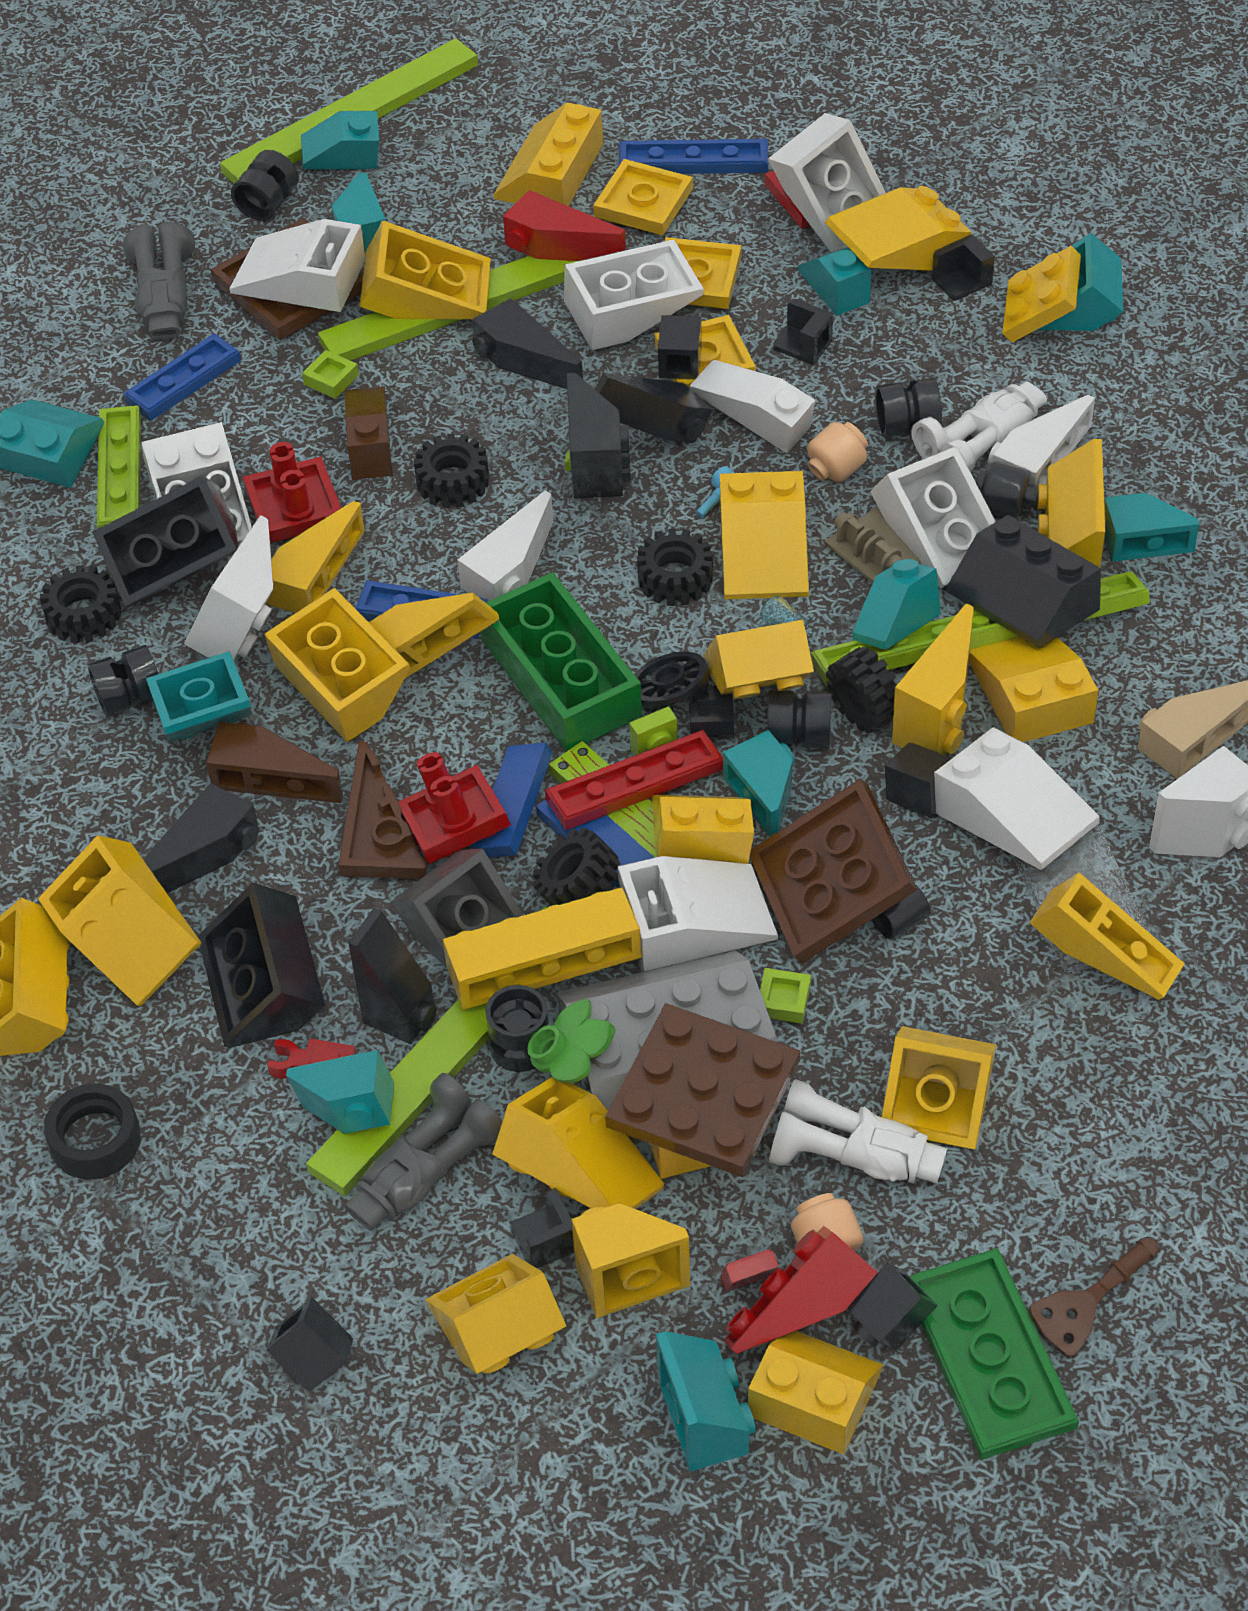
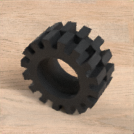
[414,433,489,508]
[637,528,713,606]
[40,565,121,643]
[826,647,897,733]
[532,828,620,906]

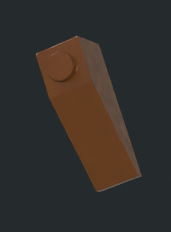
[345,386,393,480]
[206,722,343,803]

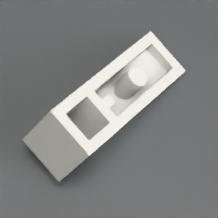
[689,360,815,453]
[988,395,1095,501]
[457,490,553,601]

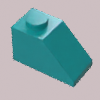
[301,111,379,169]
[332,172,386,253]
[798,247,871,316]
[1104,493,1199,562]
[852,559,941,650]
[723,730,795,837]
[286,1050,394,1134]

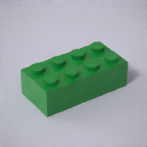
[481,572,642,752]

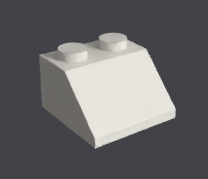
[1149,746,1248,857]

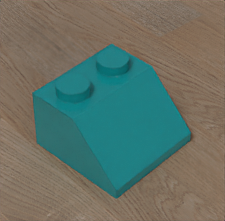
[1037,233,1123,331]
[0,399,105,488]
[146,651,252,743]
[656,1331,756,1472]

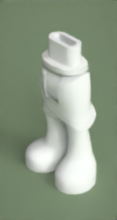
[911,382,1047,472]
[769,1079,947,1184]

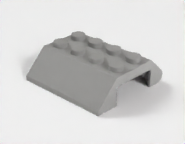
[556,950,787,1110]

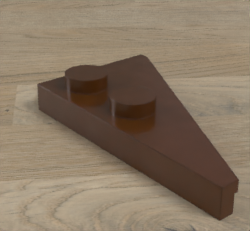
[339,742,428,879]

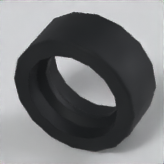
[44,1083,141,1180]

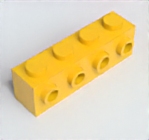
[443,887,642,1010]

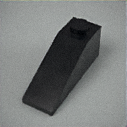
[472,298,583,389]
[595,373,713,443]
[143,783,259,893]
[348,908,437,1044]

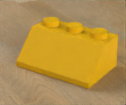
[494,103,603,206]
[1037,439,1105,568]
[264,588,410,742]
[0,897,70,1056]

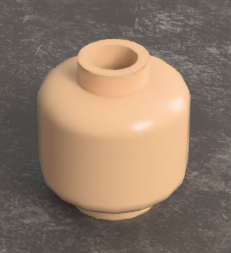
[807,422,868,483]
[791,1193,864,1251]

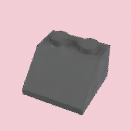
[391,849,524,967]

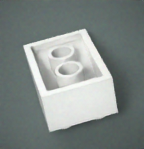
[768,113,886,252]
[564,240,703,350]
[871,446,996,588]
[184,515,273,661]
[934,727,1099,870]

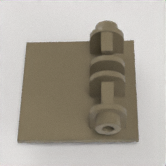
[824,506,921,583]

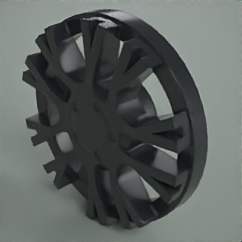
[634,651,710,713]

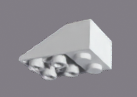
[229,219,365,312]
[142,422,252,542]
[618,856,778,972]

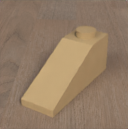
[1138,680,1248,779]

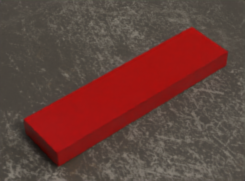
[545,730,723,830]

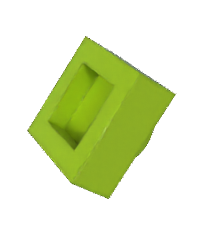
[302,350,359,399]
[629,706,677,755]
[760,968,811,1024]

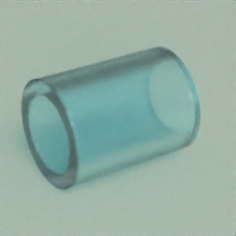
[760,596,808,630]

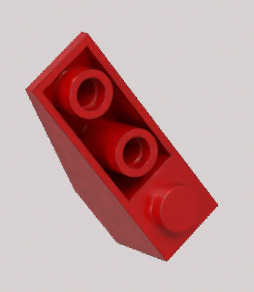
[723,1226,878,1354]

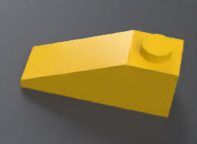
[266,501,365,613]
[369,592,499,679]
[1029,872,1185,1000]

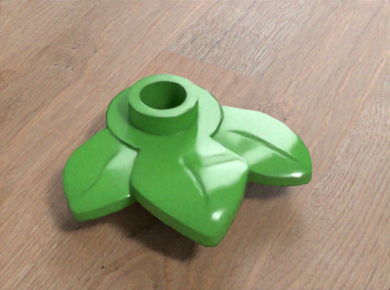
[527,998,615,1083]

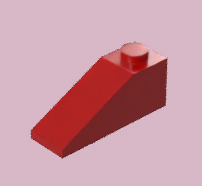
[503,190,626,261]

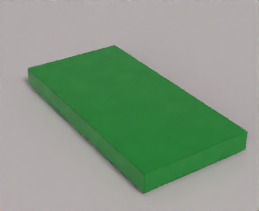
[910,1248,1079,1460]

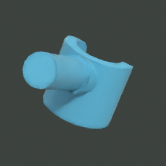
[696,466,734,519]

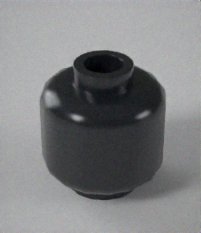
[976,461,1037,519]

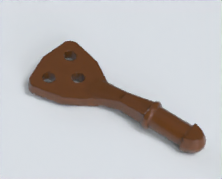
[1029,1237,1159,1357]

